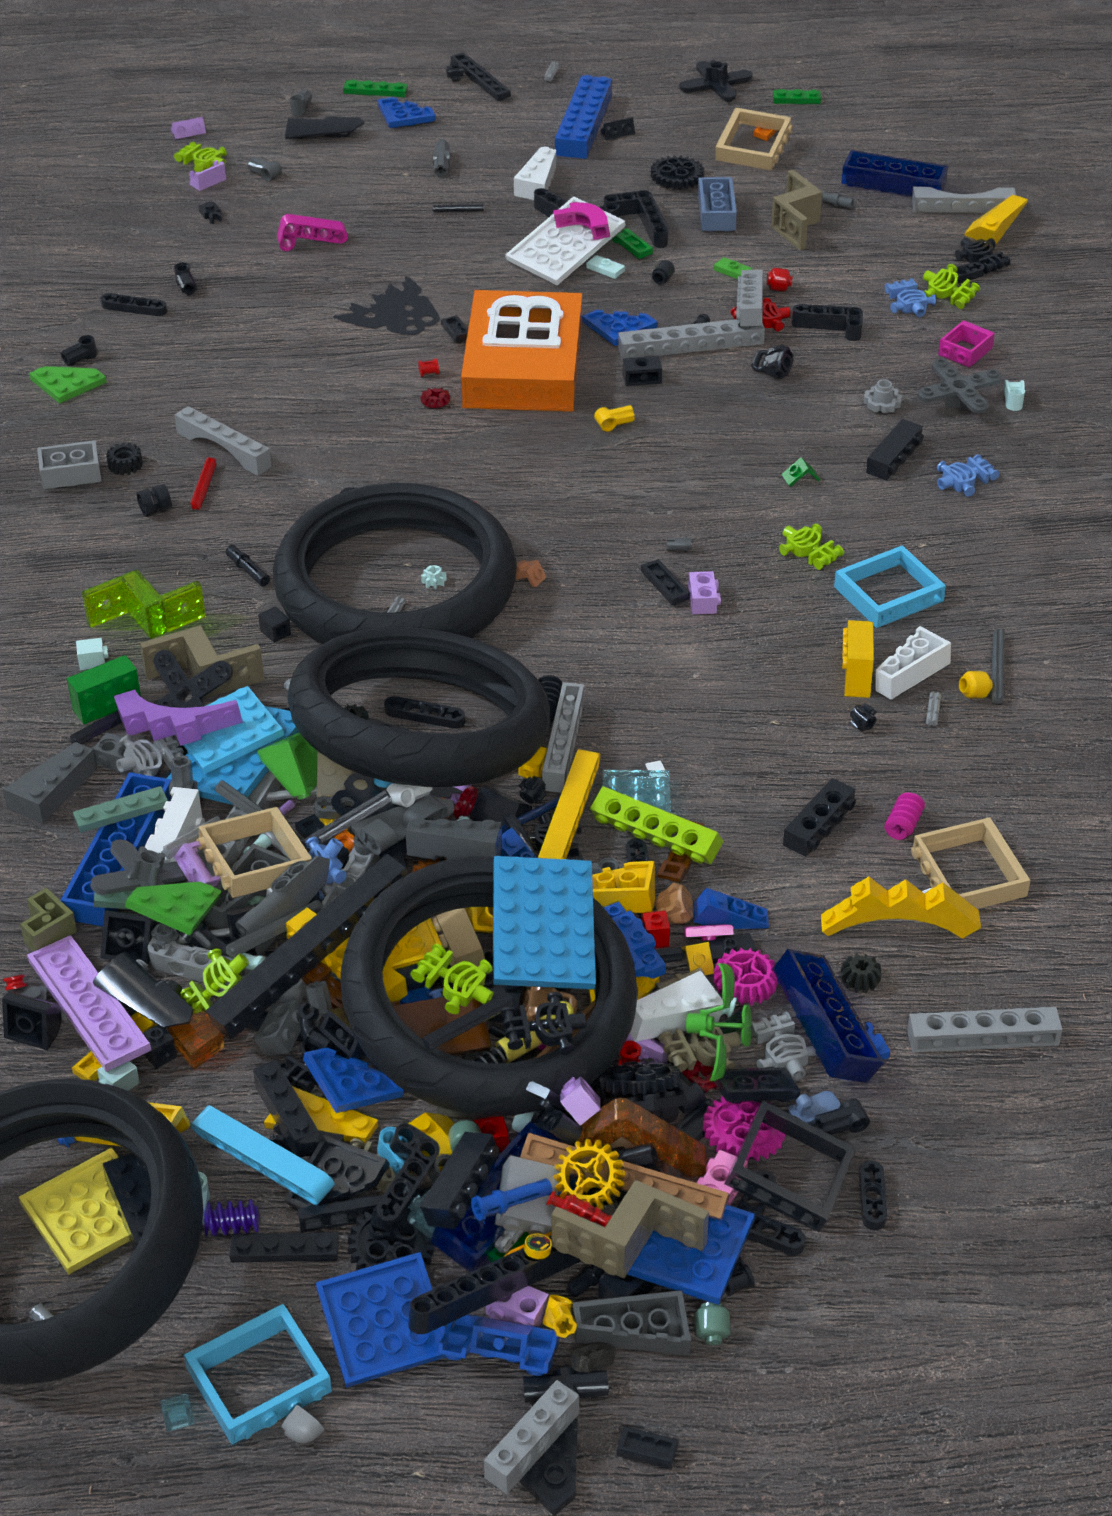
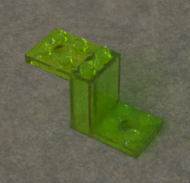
[81,569,206,639]

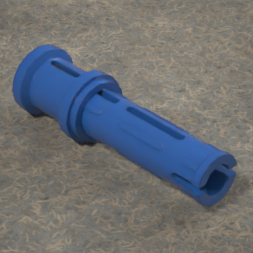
[471,1178,552,1221]

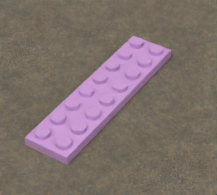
[27,935,151,1072]

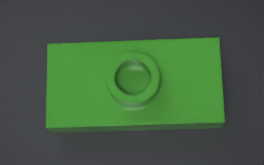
[714,257,752,279]

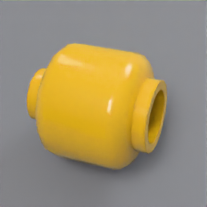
[959,671,993,699]

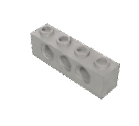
[484,1380,579,1494]

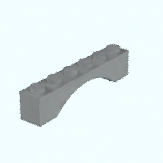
[912,187,1016,213]
[175,406,272,476]

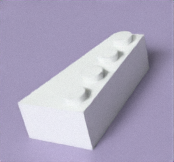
[876,626,951,699]

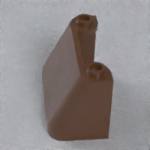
[390,990,492,1056]

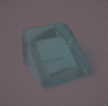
[160,1393,194,1431]

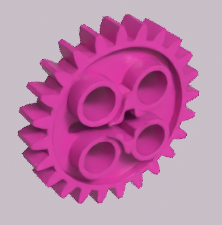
[702,1096,786,1162]

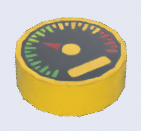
[524,1233,552,1259]

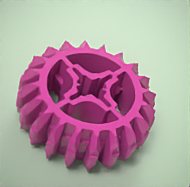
[714,947,779,1007]

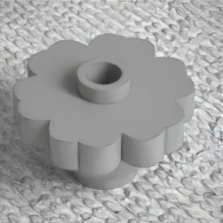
[863,379,902,413]

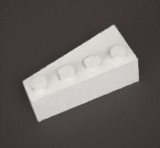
[514,147,556,200]
[145,787,205,863]
[629,971,723,1042]

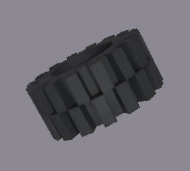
[106,442,143,476]

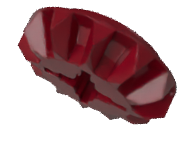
[420,387,450,408]
[454,786,478,819]
[682,1059,717,1093]

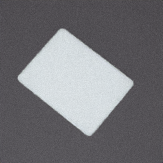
[645,761,667,778]

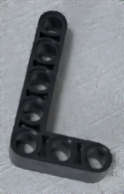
[534,188,619,218]
[604,190,668,248]

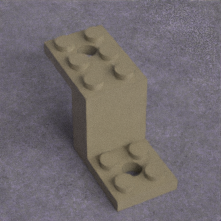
[771,169,822,250]
[140,625,265,699]
[551,1180,709,1278]

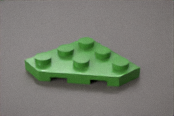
[29,366,107,404]
[125,882,222,935]

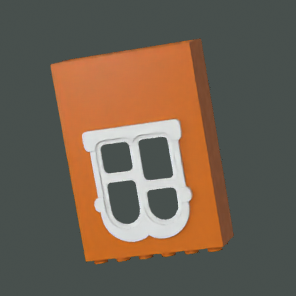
[461,290,582,412]

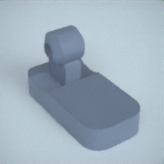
[788,1091,840,1125]

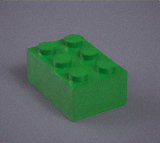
[66,655,141,725]

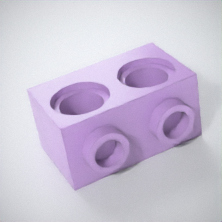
[688,571,721,614]
[560,1076,600,1125]
[486,1286,549,1327]

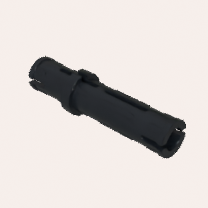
[225,545,270,587]

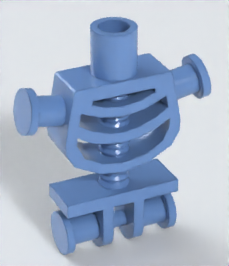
[885,278,936,317]
[937,454,1000,497]
[305,837,347,900]

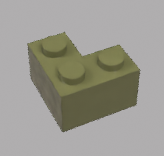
[20,887,77,952]

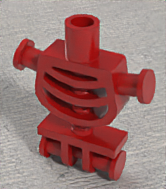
[730,298,790,331]
[546,1190,612,1227]

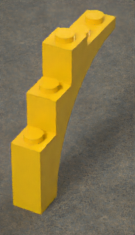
[821,876,981,939]

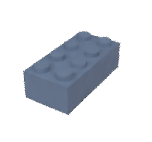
[698,177,737,232]

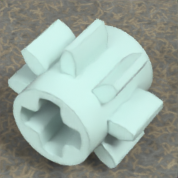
[421,565,447,589]

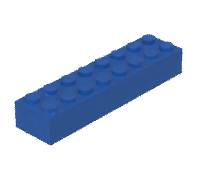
[555,75,612,159]
[60,772,172,927]

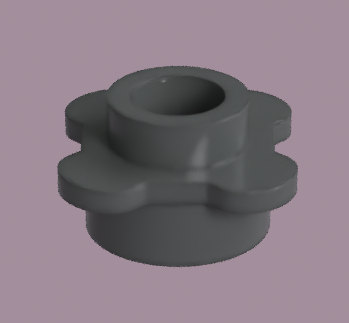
[151,923,179,946]

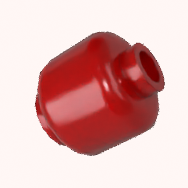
[766,268,793,292]

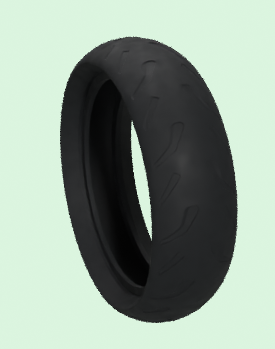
[0,1079,203,1385]

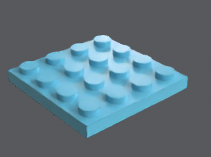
[183,686,284,774]

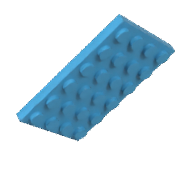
[167,706,299,805]
[493,856,596,989]

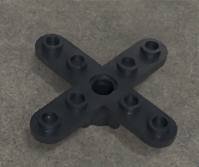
[679,60,753,102]
[153,650,233,708]

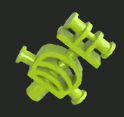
[174,142,227,172]
[923,264,980,309]
[779,524,844,570]
[410,944,494,1014]
[180,949,250,1025]

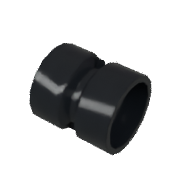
[136,484,172,516]

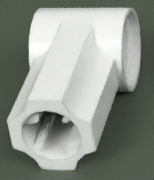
[386,783,433,807]

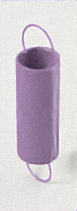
[279,799,297,816]

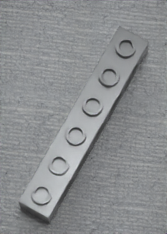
[736,269,763,326]
[542,682,584,793]
[907,1007,1062,1053]

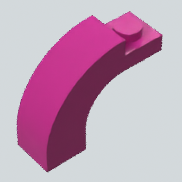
[553,202,610,240]

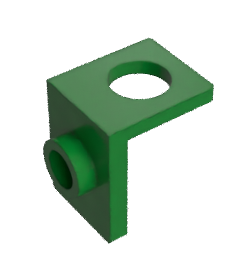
[782,457,821,487]

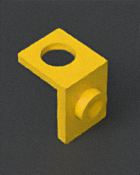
[681,942,714,975]

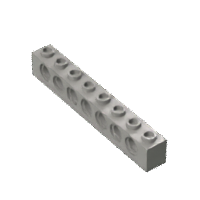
[618,319,765,360]

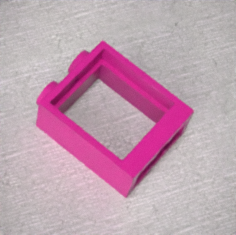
[938,320,995,368]

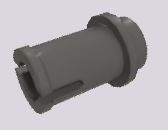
[667,536,692,552]

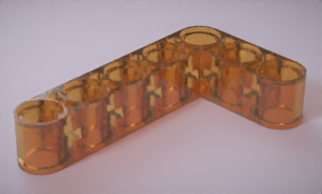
[573,1098,707,1177]

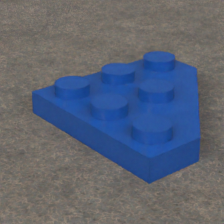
[377,97,436,128]
[582,310,658,346]
[303,1048,404,1113]

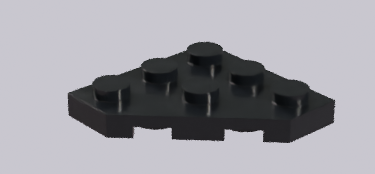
[284,1135,390,1209]
[519,1418,578,1516]

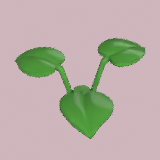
[686,963,752,1081]

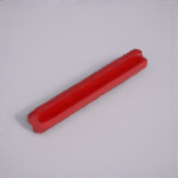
[190,457,217,510]

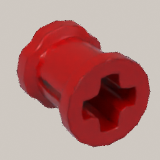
[418,358,439,377]
[619,1041,641,1065]

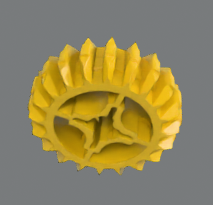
[553,1139,626,1210]

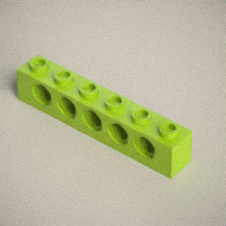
[590,786,724,865]

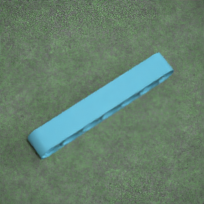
[190,1105,335,1205]

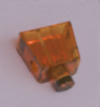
[168,1011,224,1070]

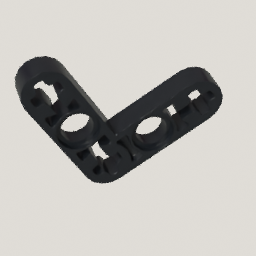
[737,1170,805,1255]

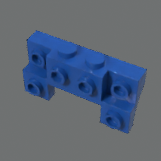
[604,902,666,979]
[438,1314,560,1376]

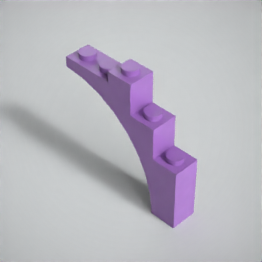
[114,690,243,746]

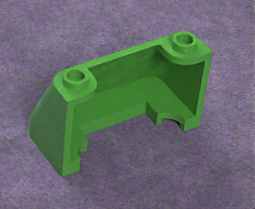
[257,732,318,800]

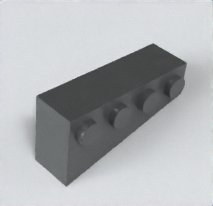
[204,844,291,929]
[572,1290,691,1356]

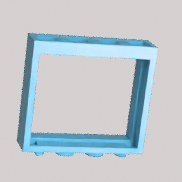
[834,545,946,628]
[184,1304,332,1445]

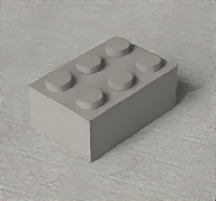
[37,440,102,489]

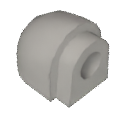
[282,1405,325,1443]

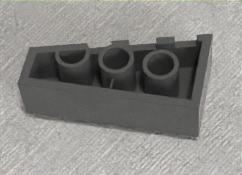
[3,742,97,823]
[406,818,502,860]

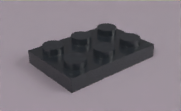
[713,1068,800,1103]

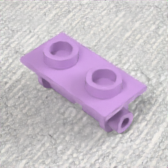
[171,117,206,139]

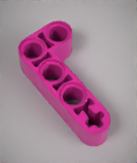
[277,214,348,251]

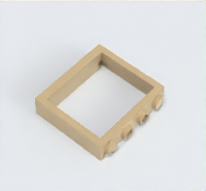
[715,107,793,170]
[196,807,312,898]
[911,817,1030,909]

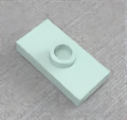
[587,255,625,279]

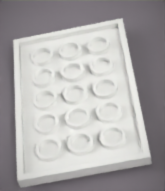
[505,197,626,285]

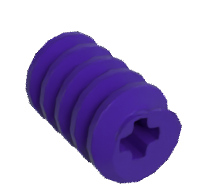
[204,1199,260,1236]

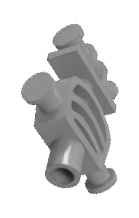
[116,734,184,776]
[750,1011,820,1081]

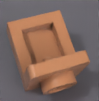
[515,560,546,587]

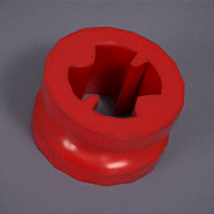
[3,974,27,991]

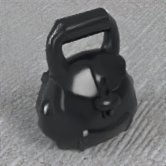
[751,344,794,378]

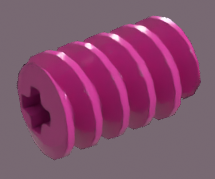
[884,792,925,840]

